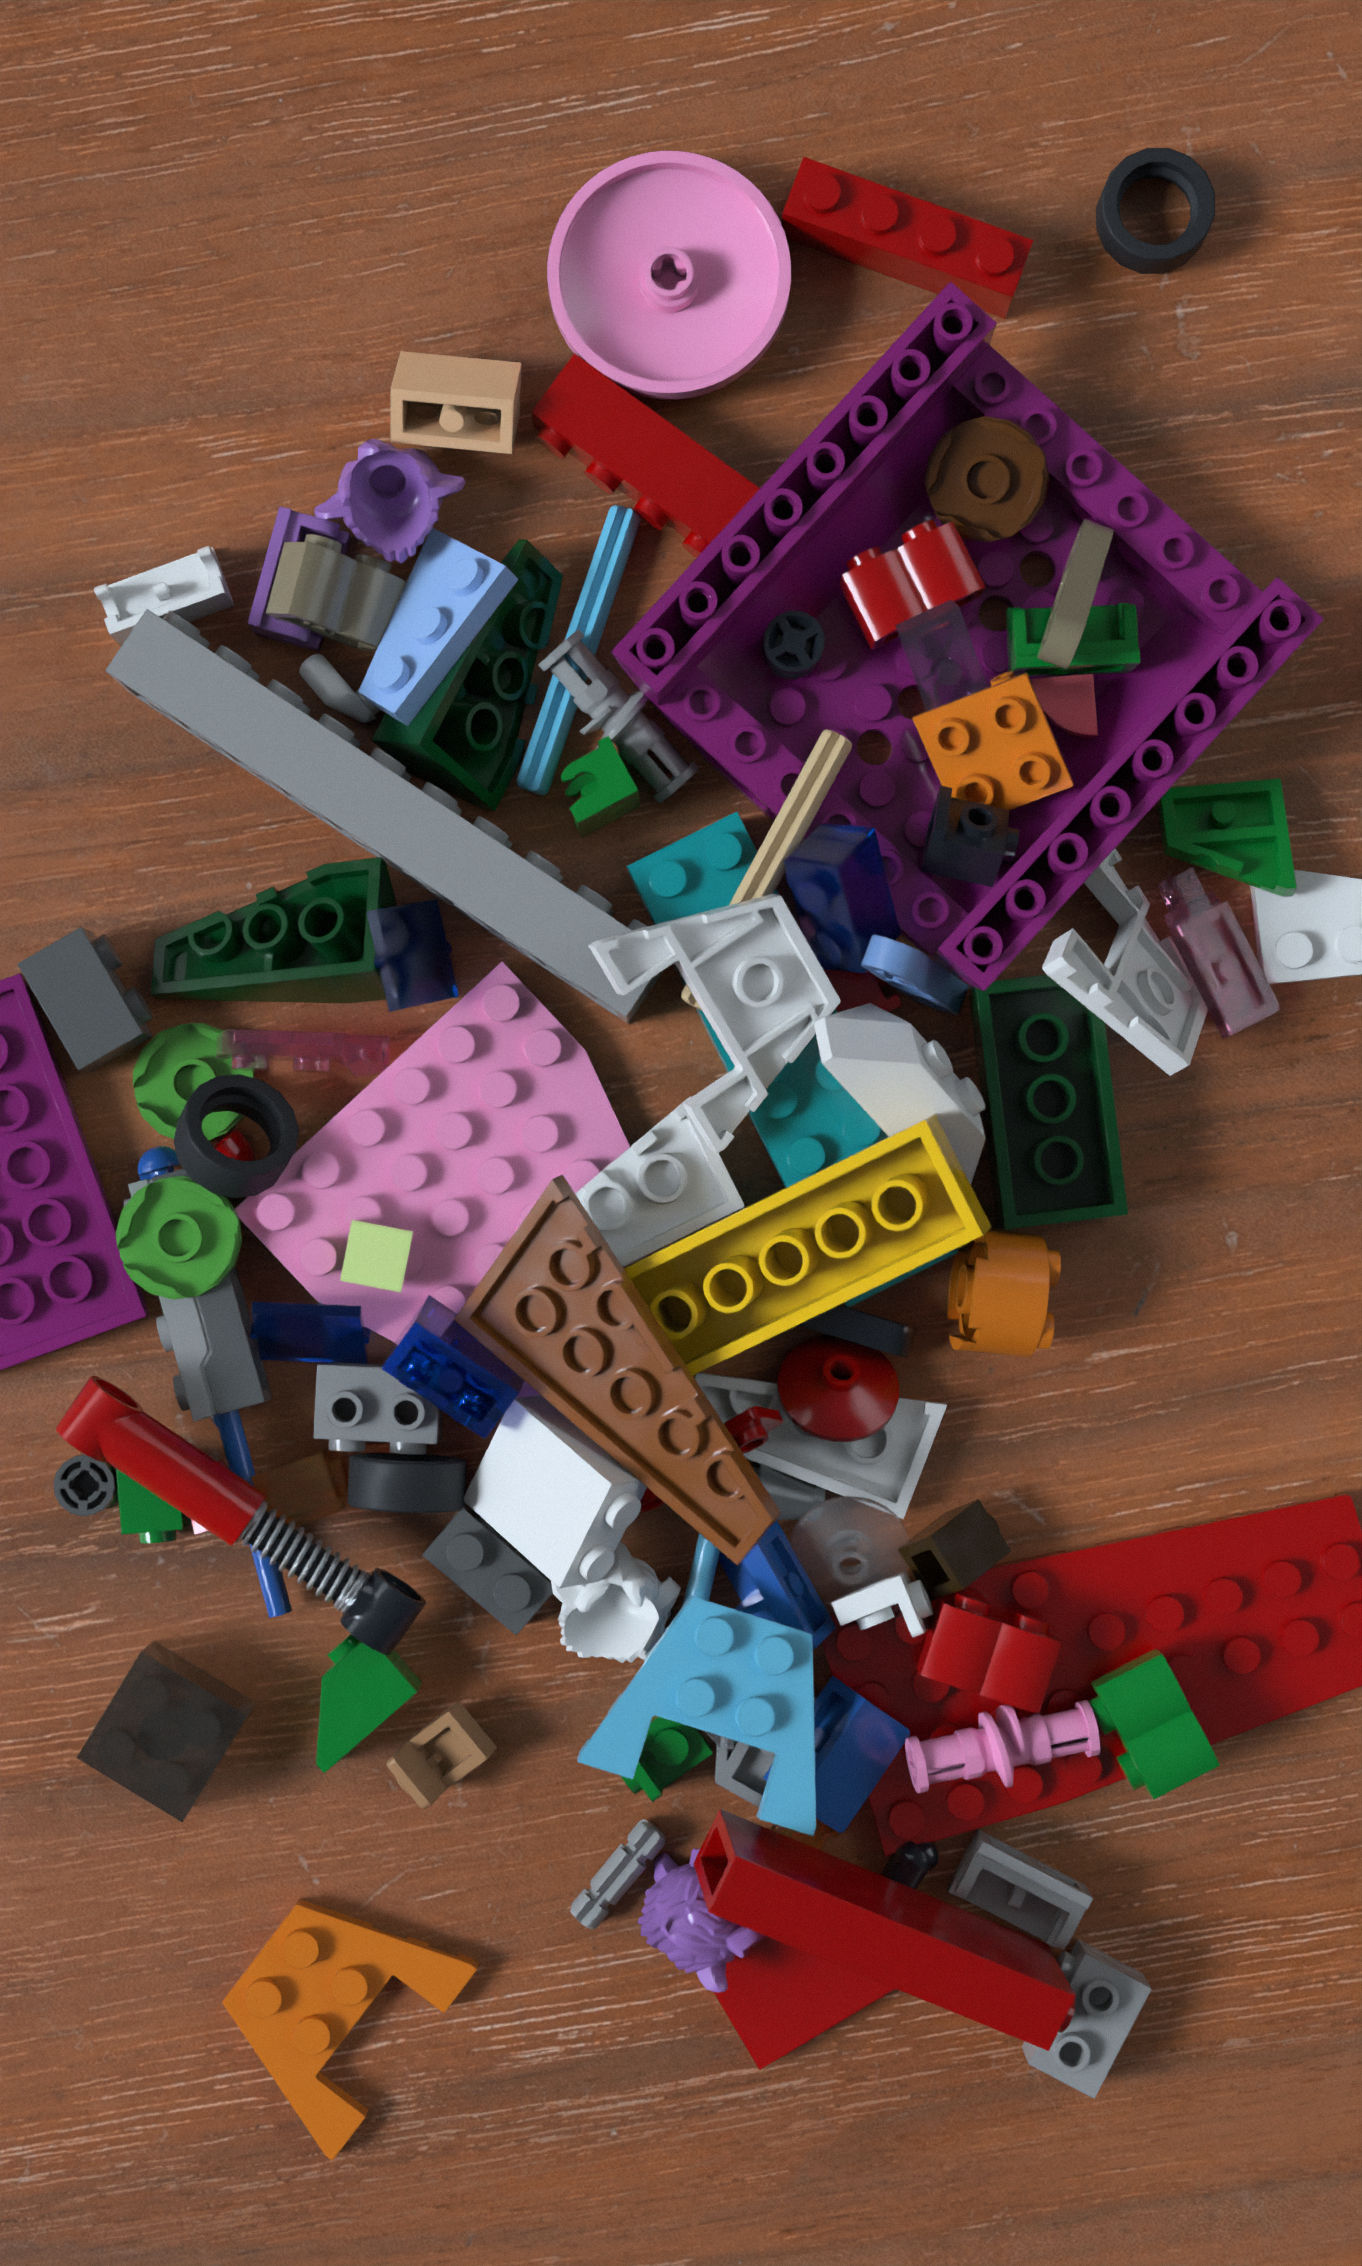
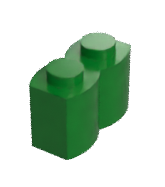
[1088,1648,1220,1800]

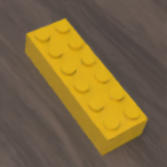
[624,1114,991,1375]

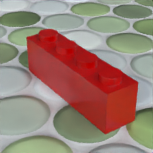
[781,156,1034,319]
[531,353,760,558]

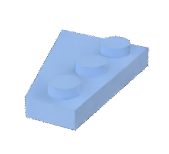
[358,528,518,726]

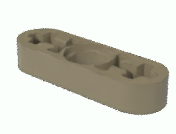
[1037,519,1114,669]

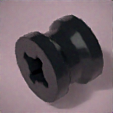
[762,611,825,680]

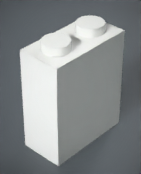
[464,1395,647,1588]

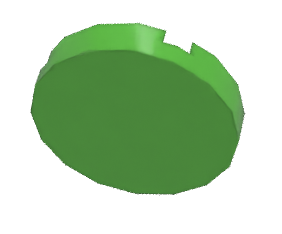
[133,1023,255,1142]
[116,1176,242,1300]

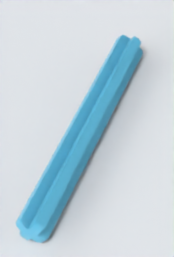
[517,505,641,795]

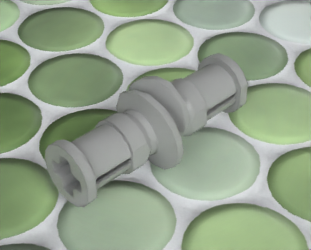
[538,629,699,804]

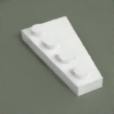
[1250,870,1362,986]
[575,1096,745,1267]
[695,1373,947,1519]

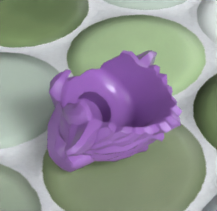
[314,439,466,563]
[638,1848,767,1993]

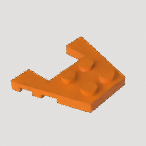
[222,1899,479,2161]

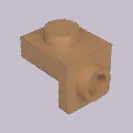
[386,1701,497,1810]

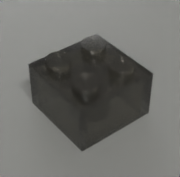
[77,1641,257,1822]

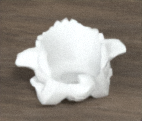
[551,1541,681,1663]

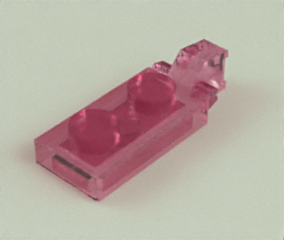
[1158,867,1280,1039]
[216,1029,390,1077]

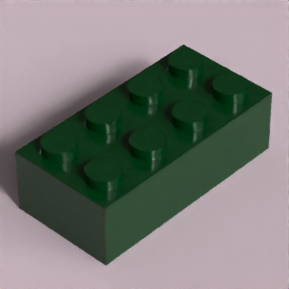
[968,975,1128,1229]

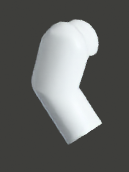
[299,654,382,723]

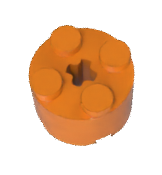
[947,1230,1061,1357]

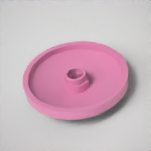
[547,151,791,400]

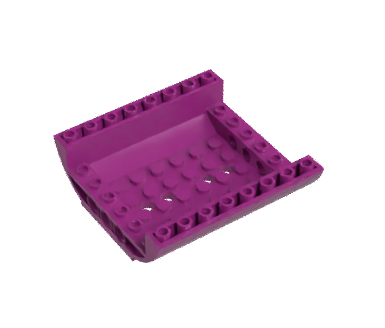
[611,281,1324,991]

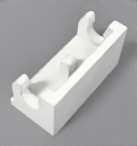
[94,546,235,646]

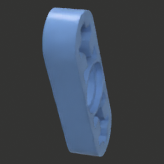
[861,935,969,1015]

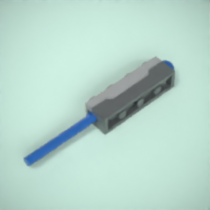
[124,1146,292,1618]

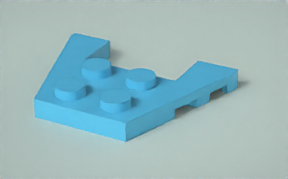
[577,1595,816,1836]

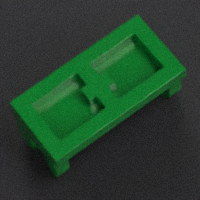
[1006,603,1140,677]
[561,736,640,838]

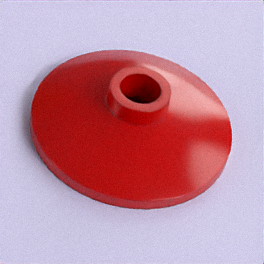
[777,1335,899,1442]

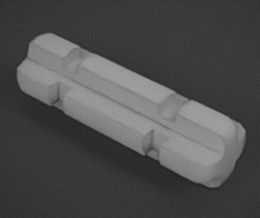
[570,1819,666,1930]

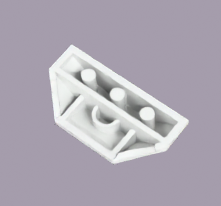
[814,1003,986,1185]

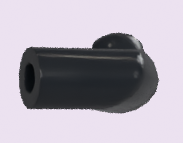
[881,1841,939,1890]

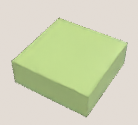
[340,1220,413,1292]

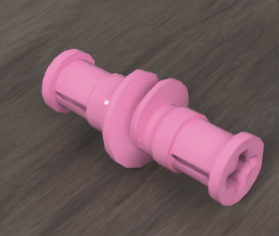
[905,1700,1101,1793]

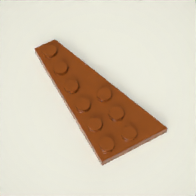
[454,1174,781,1566]

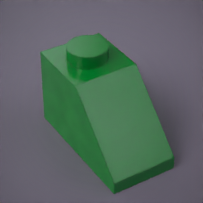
[316,1633,423,1773]

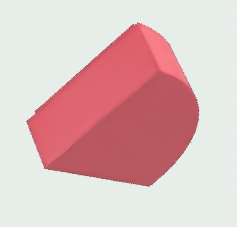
[1031,674,1098,738]

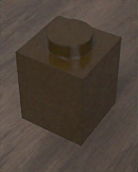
[897,1499,1011,1601]

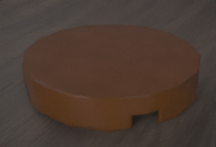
[925,416,1050,542]

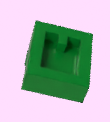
[621,1716,713,1802]

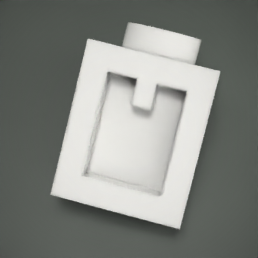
[831,1571,934,1637]

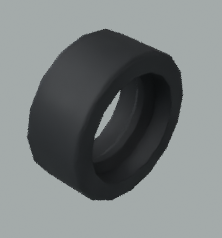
[1096,148,1215,274]
[174,1074,299,1198]
[347,1453,467,1513]

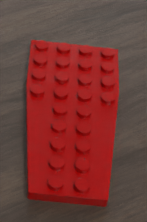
[822,1492,1362,1856]

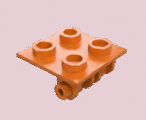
[912,671,1074,810]

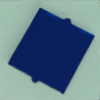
[367,899,459,1012]
[250,1302,371,1364]

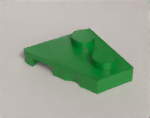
[1157,778,1297,897]

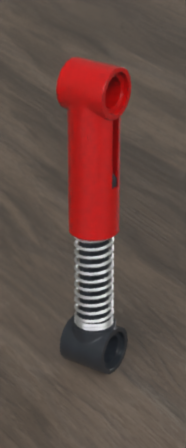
[56,1376,426,1655]

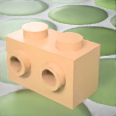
[391,351,522,454]

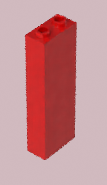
[693,1809,1076,2051]

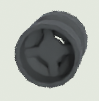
[53,1453,118,1516]

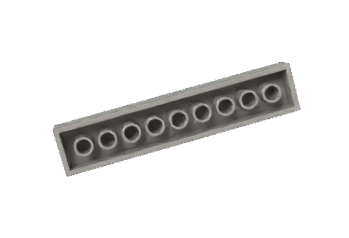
[105,609,665,1024]

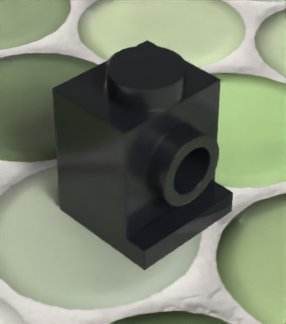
[921,785,1020,887]

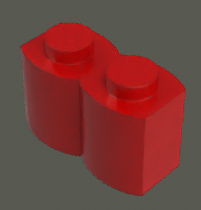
[839,520,986,650]
[916,1593,1062,1714]

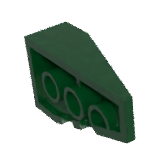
[372,539,563,812]
[150,857,407,1004]

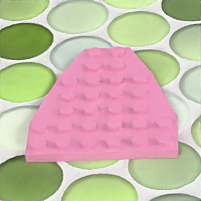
[235,961,672,1401]

